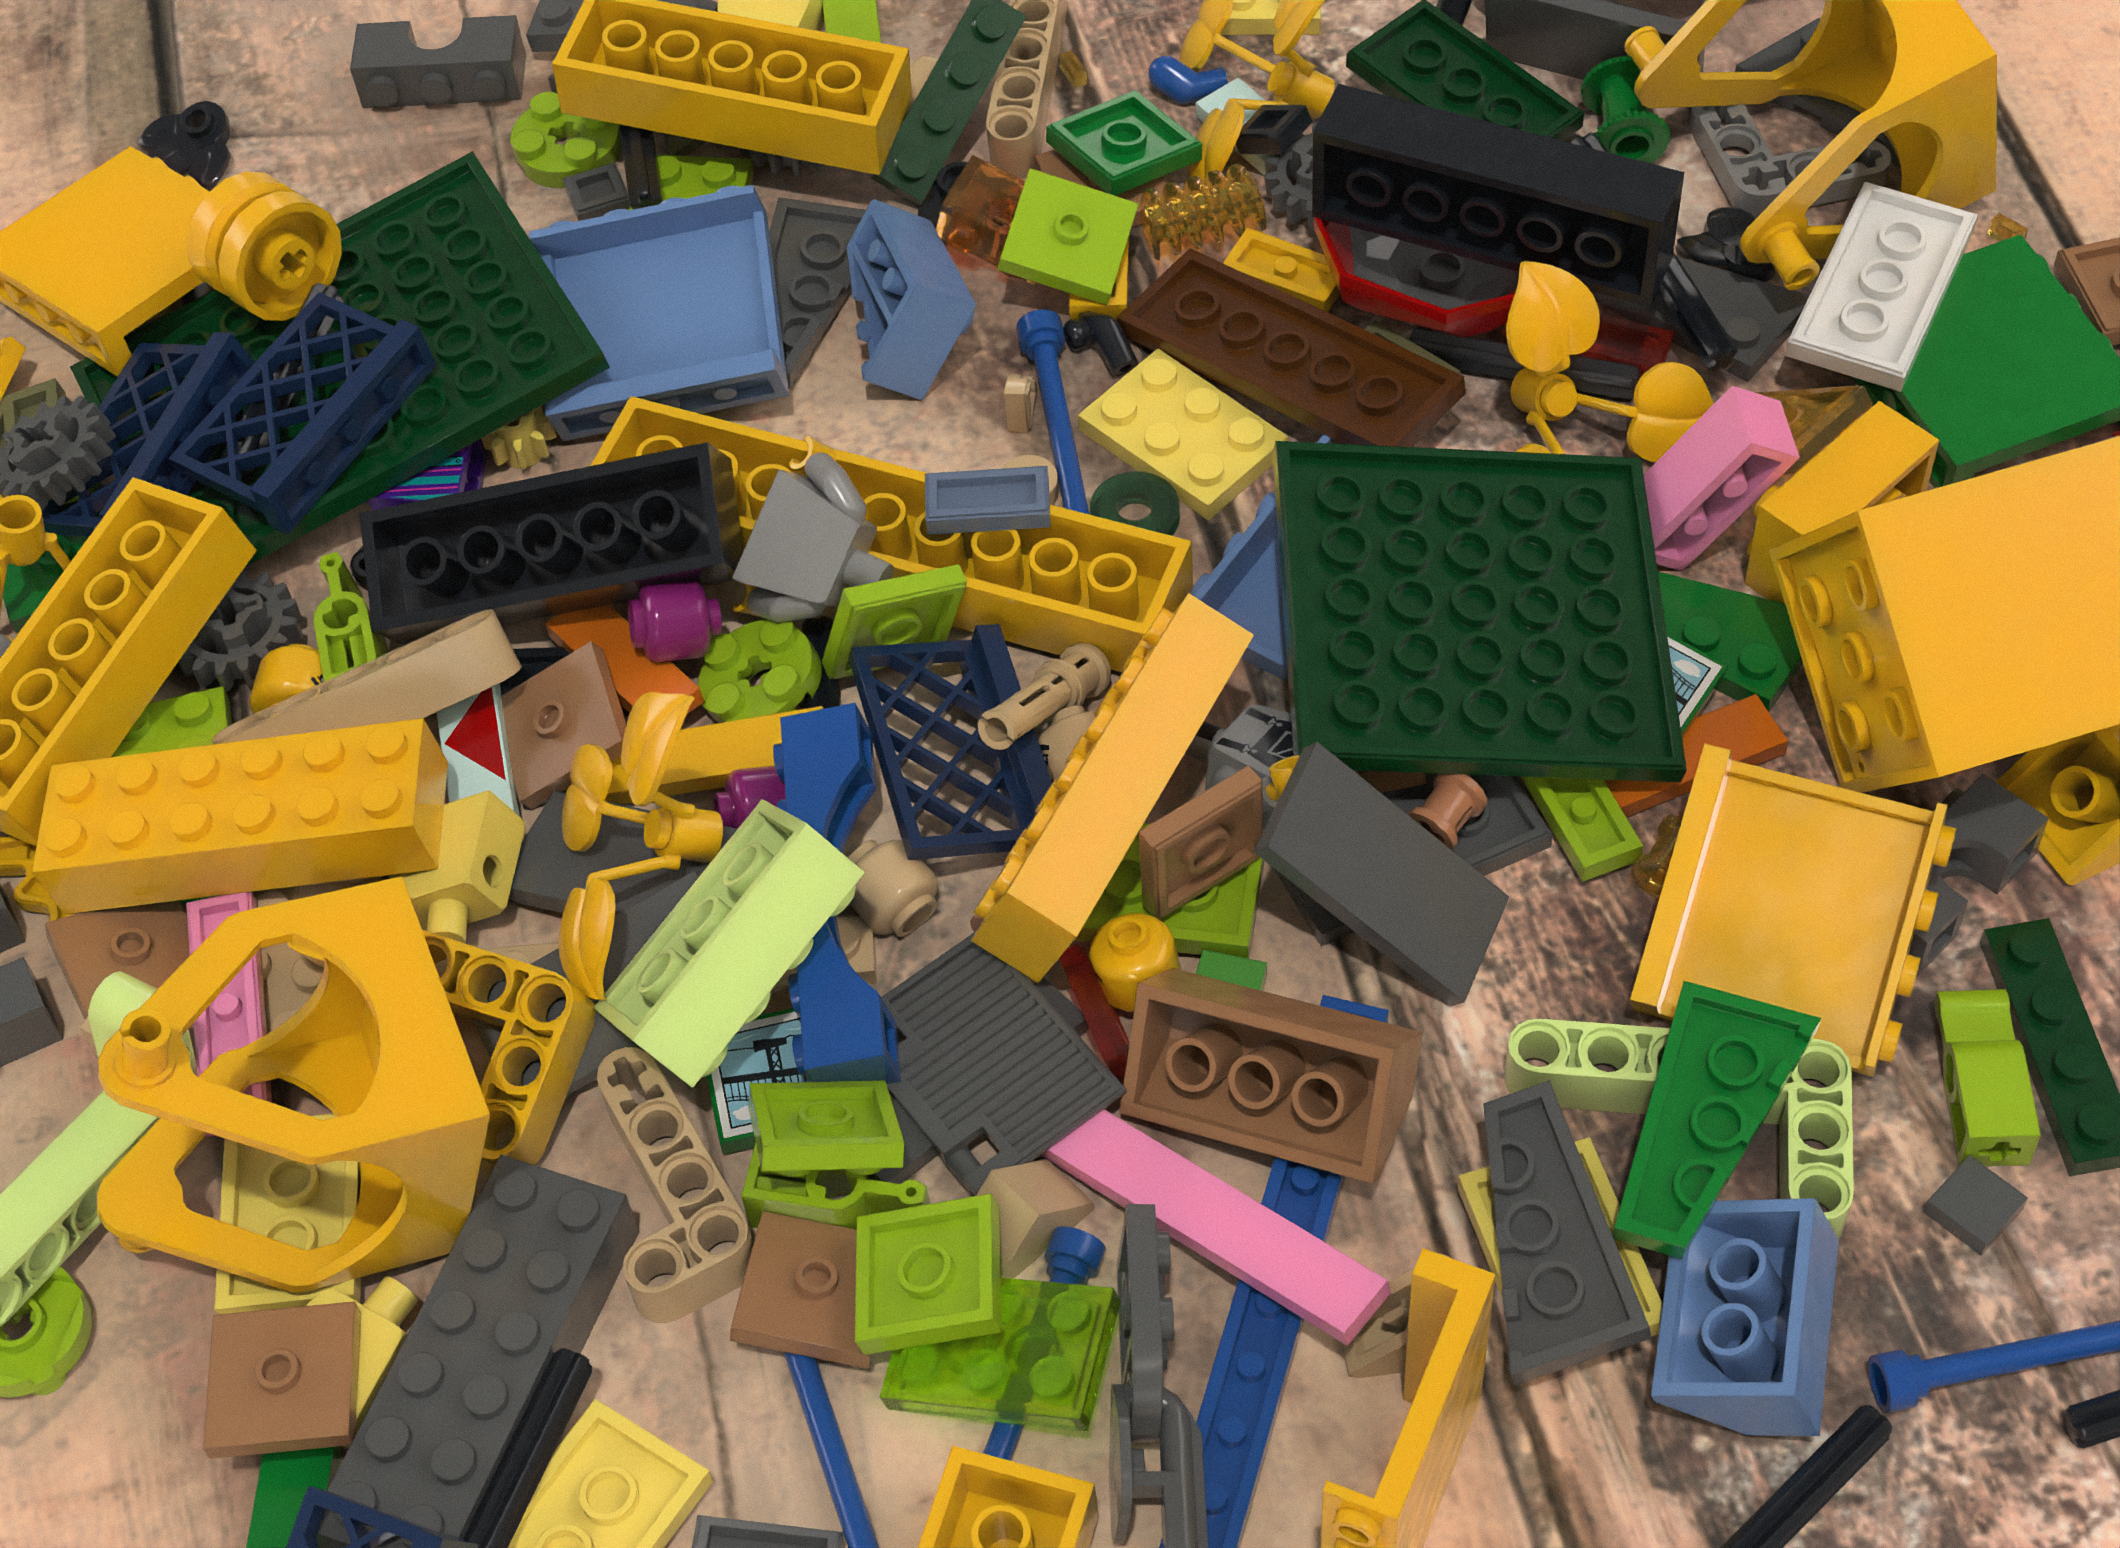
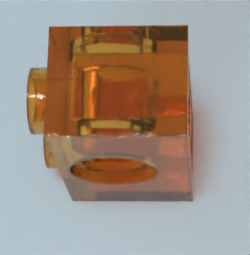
[936,155,1037,286]

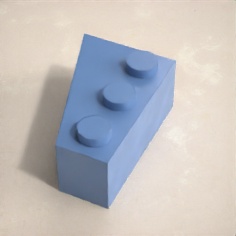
[847,199,977,400]

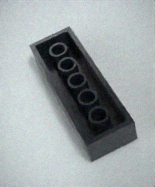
[1312,84,1685,307]
[359,442,743,645]

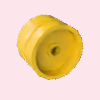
[187,171,342,321]

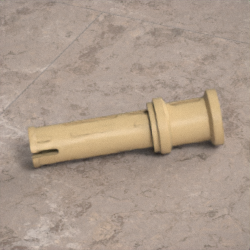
[978,642,1111,750]

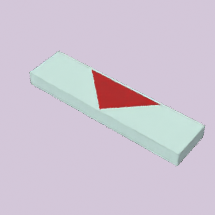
[436,683,523,842]

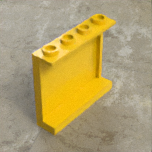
[0,146,210,377]
[1630,743,1957,1077]
[1321,1248,1496,1548]

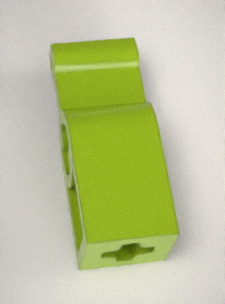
[313,552,388,682]
[1934,989,2041,1167]
[741,1142,930,1230]

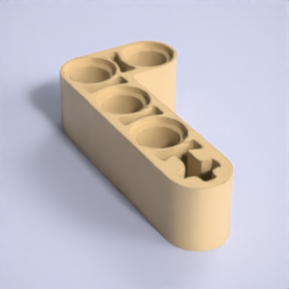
[597,1047,753,1323]

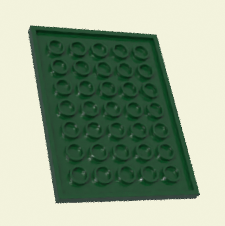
[70,151,610,567]

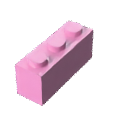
[1644,386,1800,571]

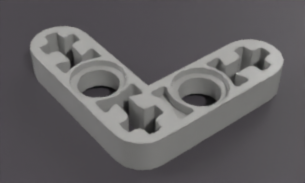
[1689,104,1892,217]

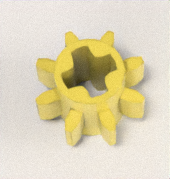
[482,405,557,469]

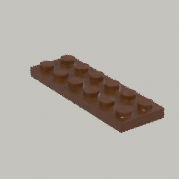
[1116,248,1466,447]

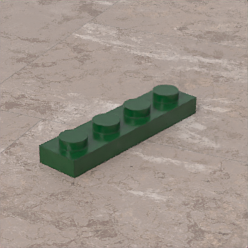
[871,0,1027,207]
[1980,918,2120,1177]

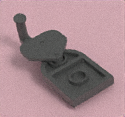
[1109,1204,1208,1548]

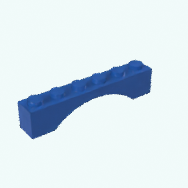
[773,703,901,1084]

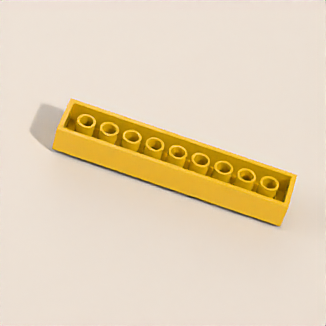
[590,396,1193,672]

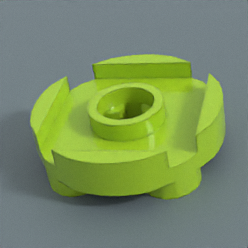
[510,91,622,188]
[698,619,822,723]
[0,1266,92,1398]

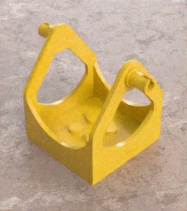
[1624,0,1997,290]
[97,876,490,1293]

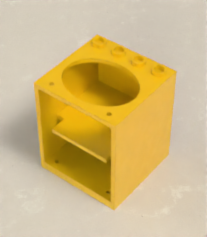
[1769,436,2120,793]

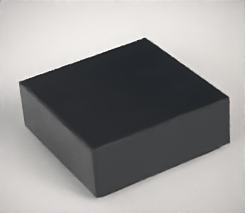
[1236,105,1313,154]

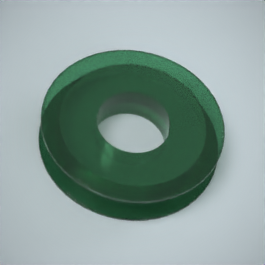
[1090,471,1180,536]

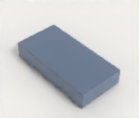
[925,466,1051,535]

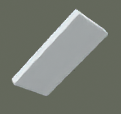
[1785,182,1978,392]

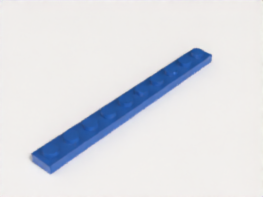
[1159,995,1389,1548]

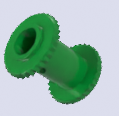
[1580,56,1671,164]

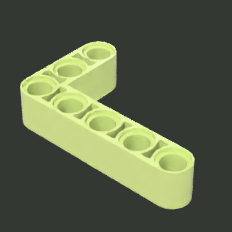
[0,971,197,1327]
[1504,1019,1854,1239]

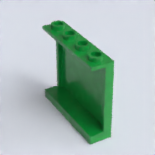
[1853,234,2120,489]

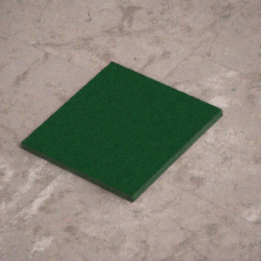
[1272,441,1687,782]

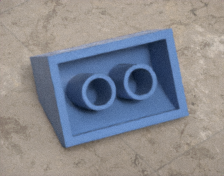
[1651,1198,1839,1436]

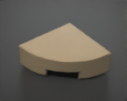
[1004,373,1038,433]

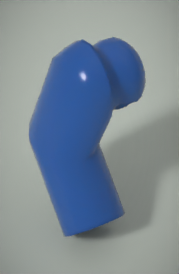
[1148,56,1228,104]

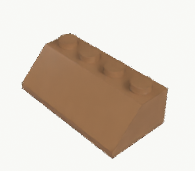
[1120,968,1423,1184]

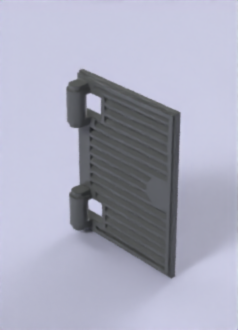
[881,931,1127,1196]

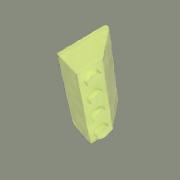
[593,799,865,1088]

